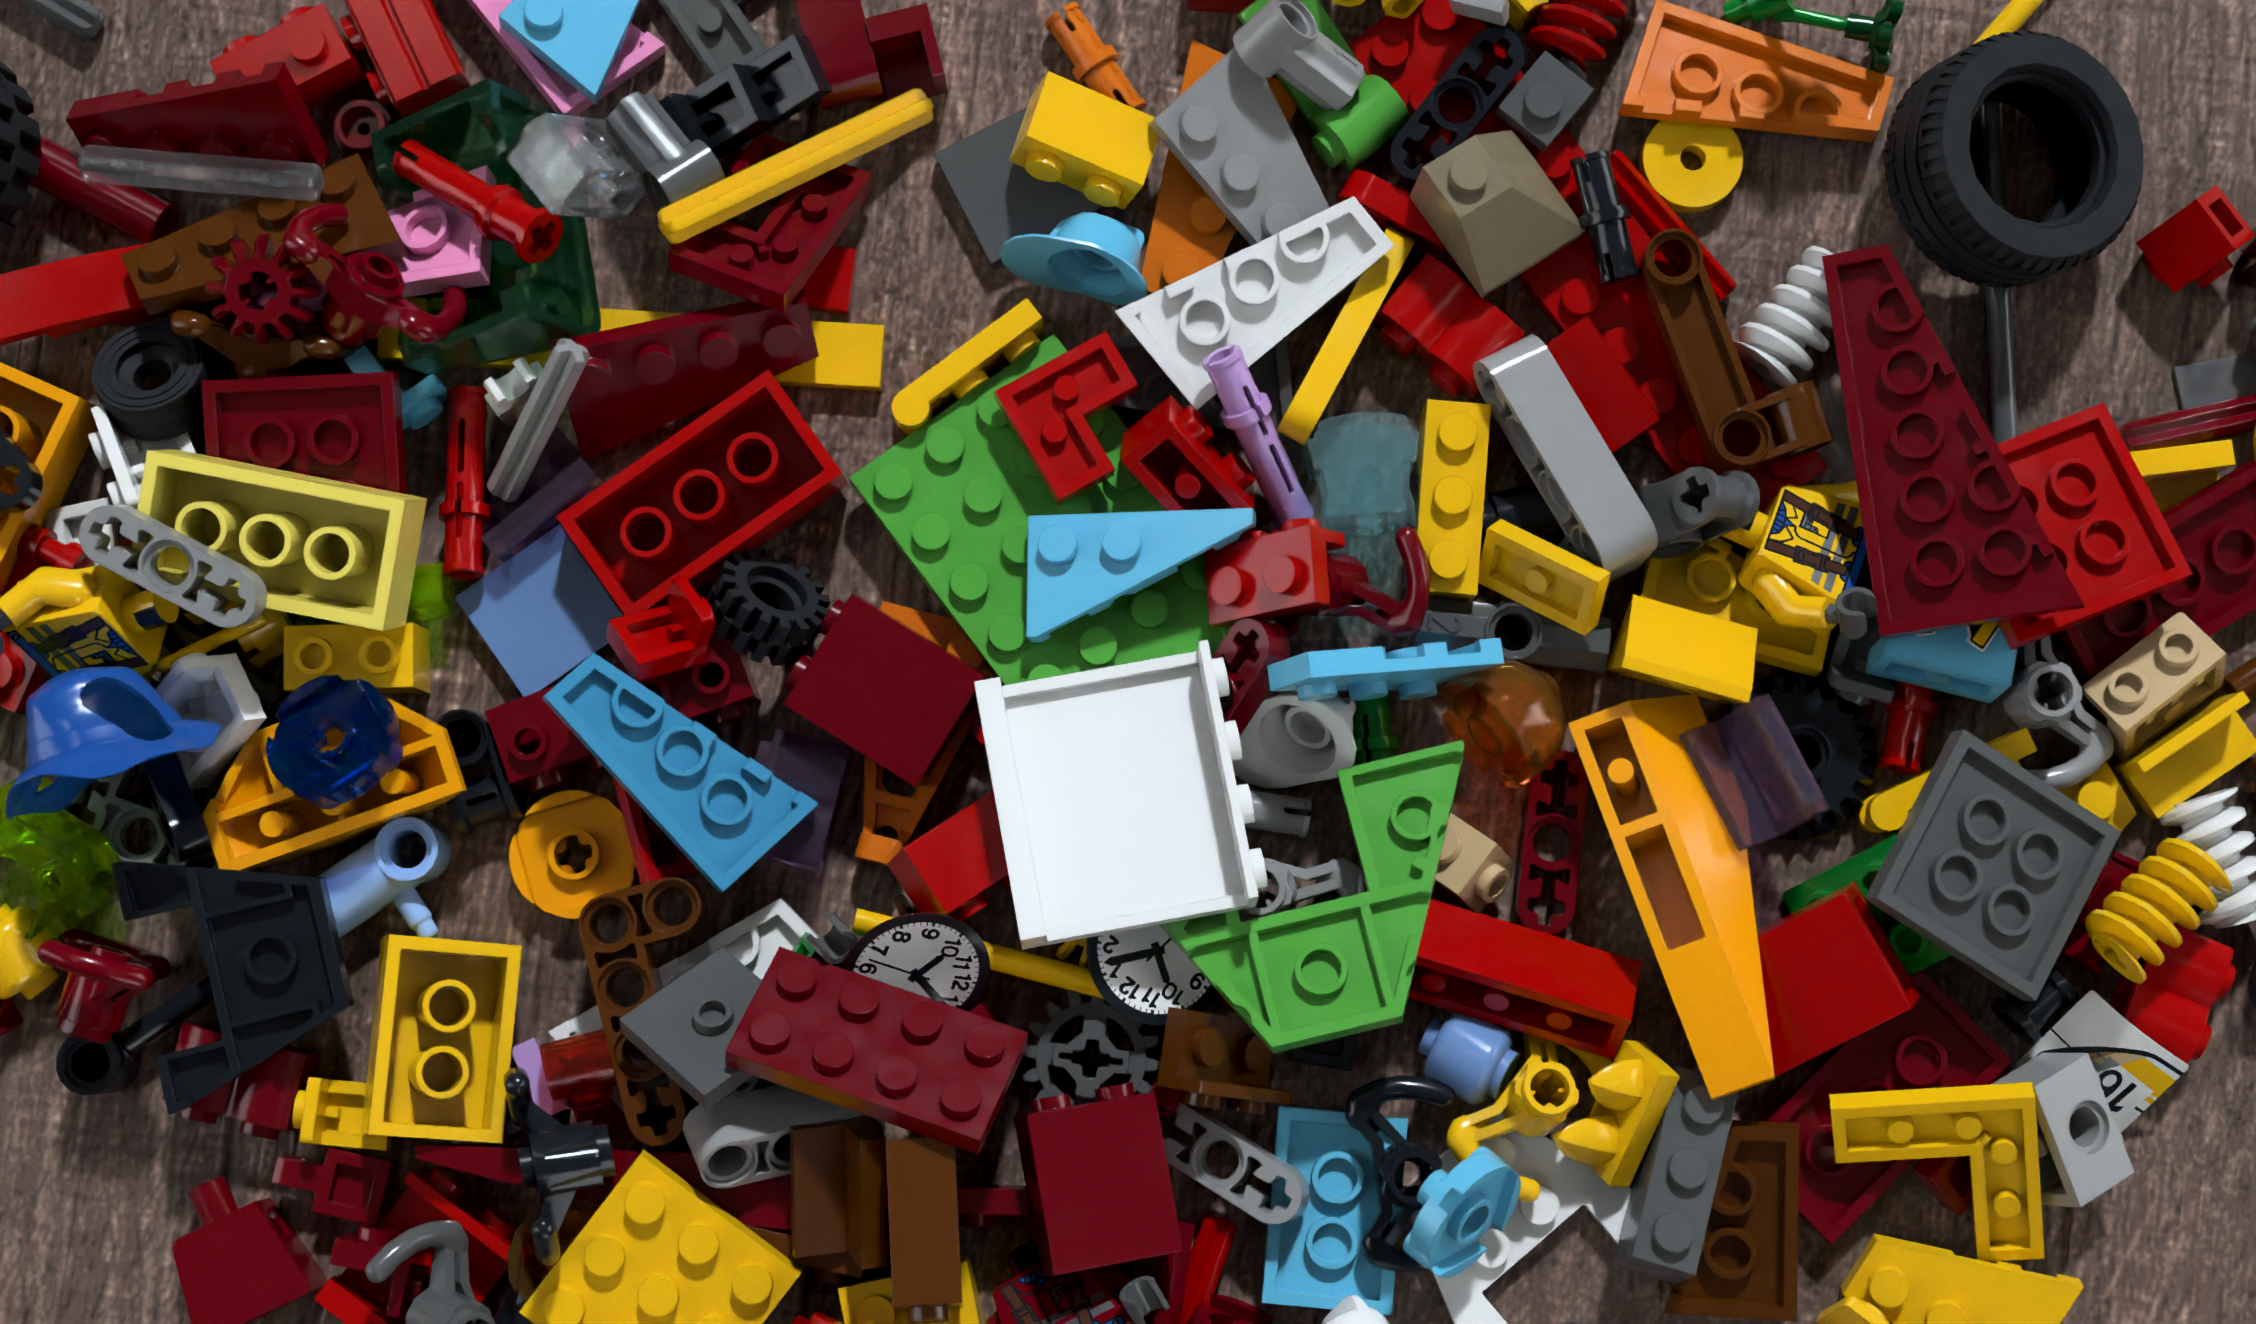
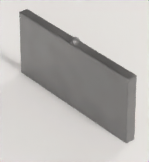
[2172,352,2256,410]

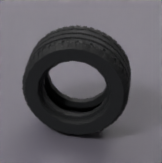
[1884,30,2144,288]

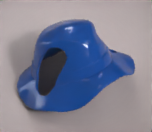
[5,666,222,820]

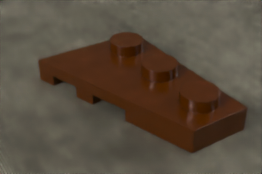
[1664,1120,1800,1322]

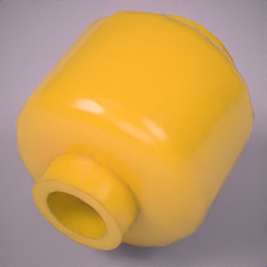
[0,902,61,1001]

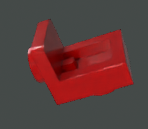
[606,576,715,682]

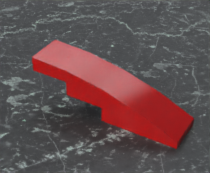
[0,242,223,346]

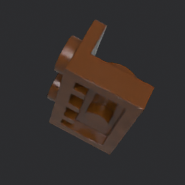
[1156,1007,1292,1114]

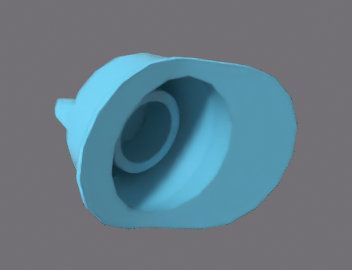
[1000,212,1148,306]

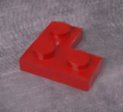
[994,331,1138,506]

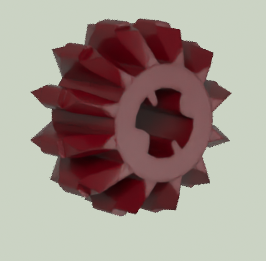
[205,233,321,346]

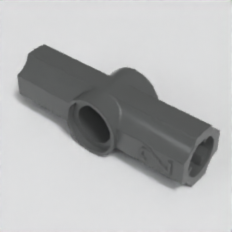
[1412,596,1611,674]

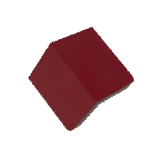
[865,3,948,101]

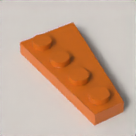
[1617,0,1895,143]

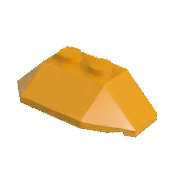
[202,690,467,871]

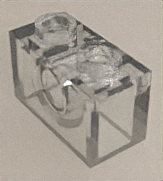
[506,112,646,220]

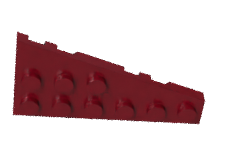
[1822,244,2085,639]

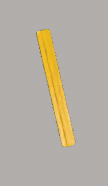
[657,88,934,244]

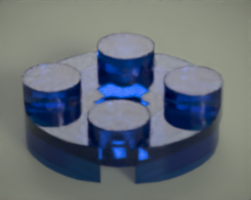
[266,675,403,809]

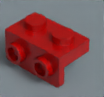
[1204,518,1345,628]

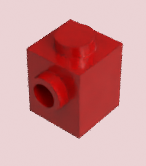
[2136,185,2255,293]

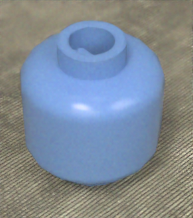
[1418,1012,1520,1105]

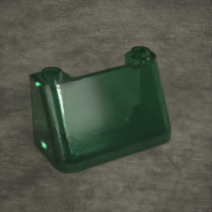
[370,78,601,374]

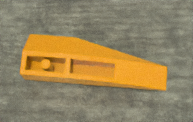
[1568,694,1775,1101]

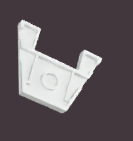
[1406,1113,1631,1324]

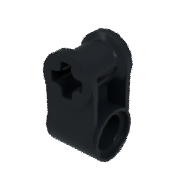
[436,709,526,837]

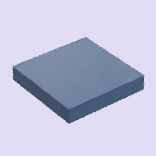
[455,524,625,697]

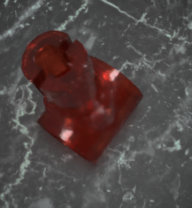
[539,1028,619,1143]

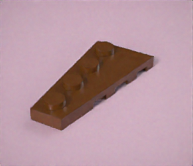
[121,153,408,315]

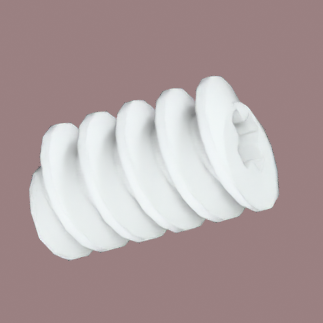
[1733,245,1834,388]
[2159,787,2256,929]

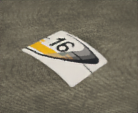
[2016,990,2189,1132]

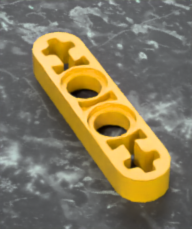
[1276,225,1416,446]

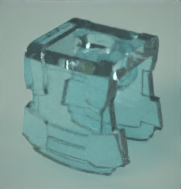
[1301,412,1420,539]

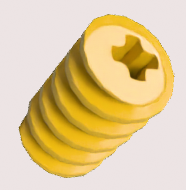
[2085,838,2232,984]

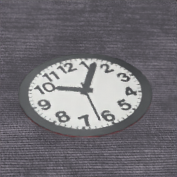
[842,912,990,1011]
[1086,925,1218,1026]

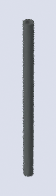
[1976,100,2018,444]

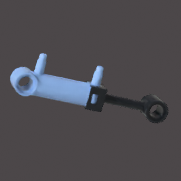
[56,817,451,1095]

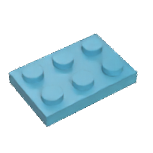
[1261,1105,1408,1315]

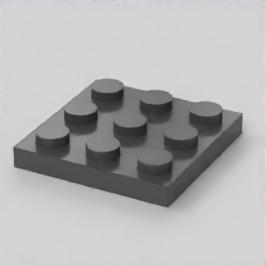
[1864,729,2121,1001]

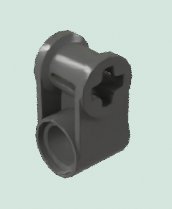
[1636,466,1760,559]

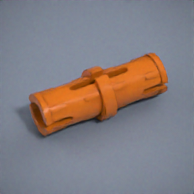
[1045,1,1147,111]

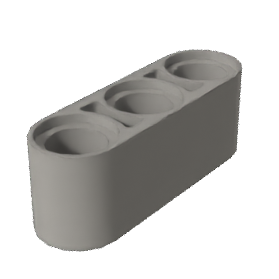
[682,1085,886,1189]

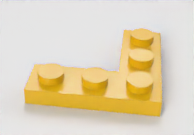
[1829,1082,2045,1262]

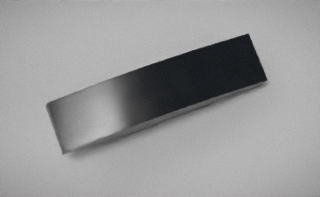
[579,34,833,210]

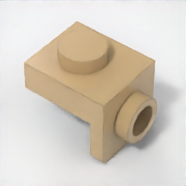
[1435,813,1515,913]

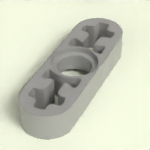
[79,505,267,628]
[1161,1102,1310,1225]

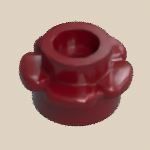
[333,100,395,161]

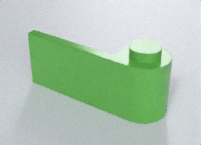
[1237,0,1410,171]

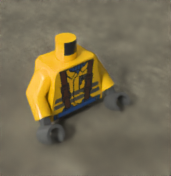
[1722,480,1877,639]
[0,565,179,683]

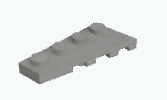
[1148,47,1362,317]

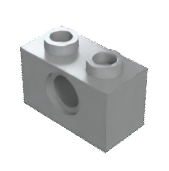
[1992,1053,2134,1208]

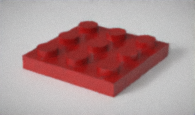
[1997,402,2193,650]

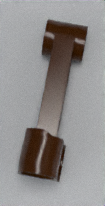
[1636,228,1835,473]

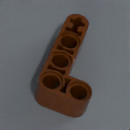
[578,877,709,1146]

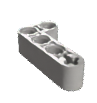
[1473,334,1658,583]

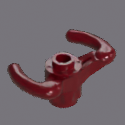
[283,203,467,347]
[1269,526,1431,638]
[38,929,170,1043]

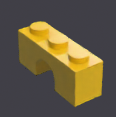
[1414,399,1491,601]

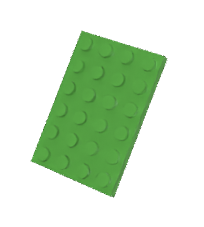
[849,334,1276,686]

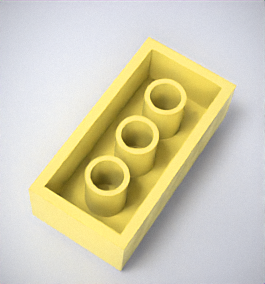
[126,449,427,631]

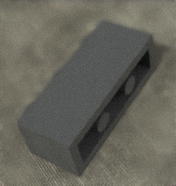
[1613,1066,1738,1284]

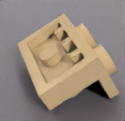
[2083,612,2227,762]

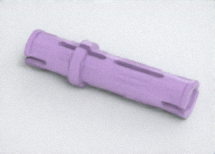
[1202,345,1314,529]

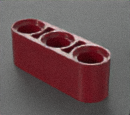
[795,0,884,110]

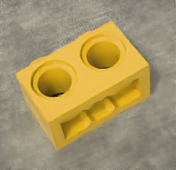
[284,622,430,697]

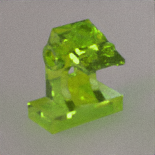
[0,775,120,940]

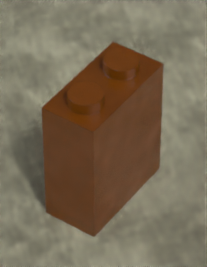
[886,1137,963,1324]

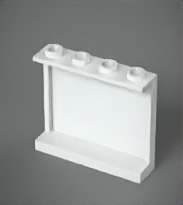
[974,640,1268,950]

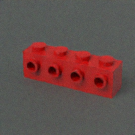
[1408,899,1641,1060]

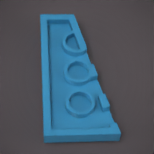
[542,652,819,893]

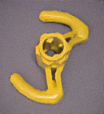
[1446,1032,1612,1202]

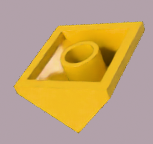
[1605,594,1758,704]

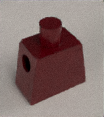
[172,1175,328,1324]

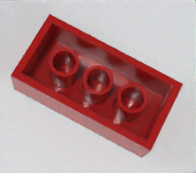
[556,369,849,615]

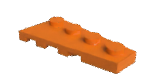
[1141,39,1298,296]

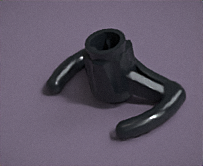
[504,1067,616,1266]
[1345,1075,1455,1273]

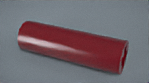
[29,134,179,243]

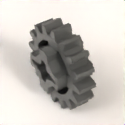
[1023,991,1160,1106]

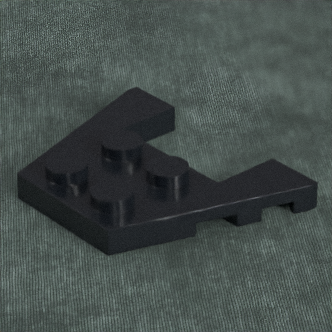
[111,861,355,1115]

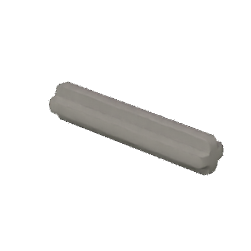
[487,338,590,502]

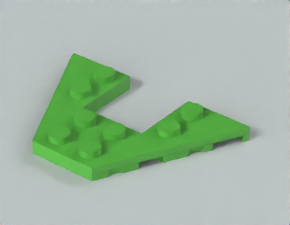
[1159,740,1465,1054]

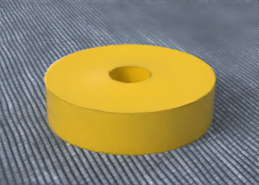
[1639,120,1743,213]

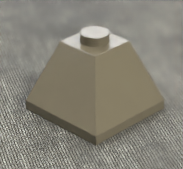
[1409,130,1586,298]

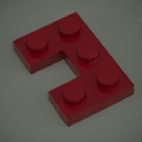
[668,134,872,313]

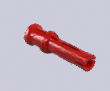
[392,139,563,264]

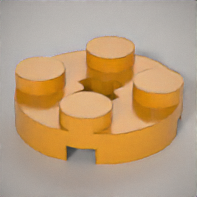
[509,790,638,919]

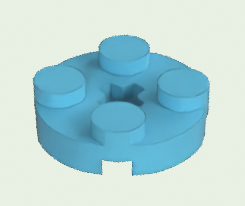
[1403,1146,1521,1278]

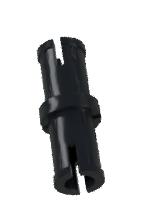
[1569,150,1640,285]

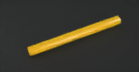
[851,908,1104,999]

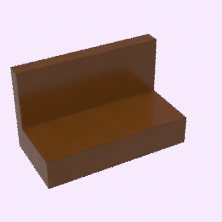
[790,1117,887,1270]

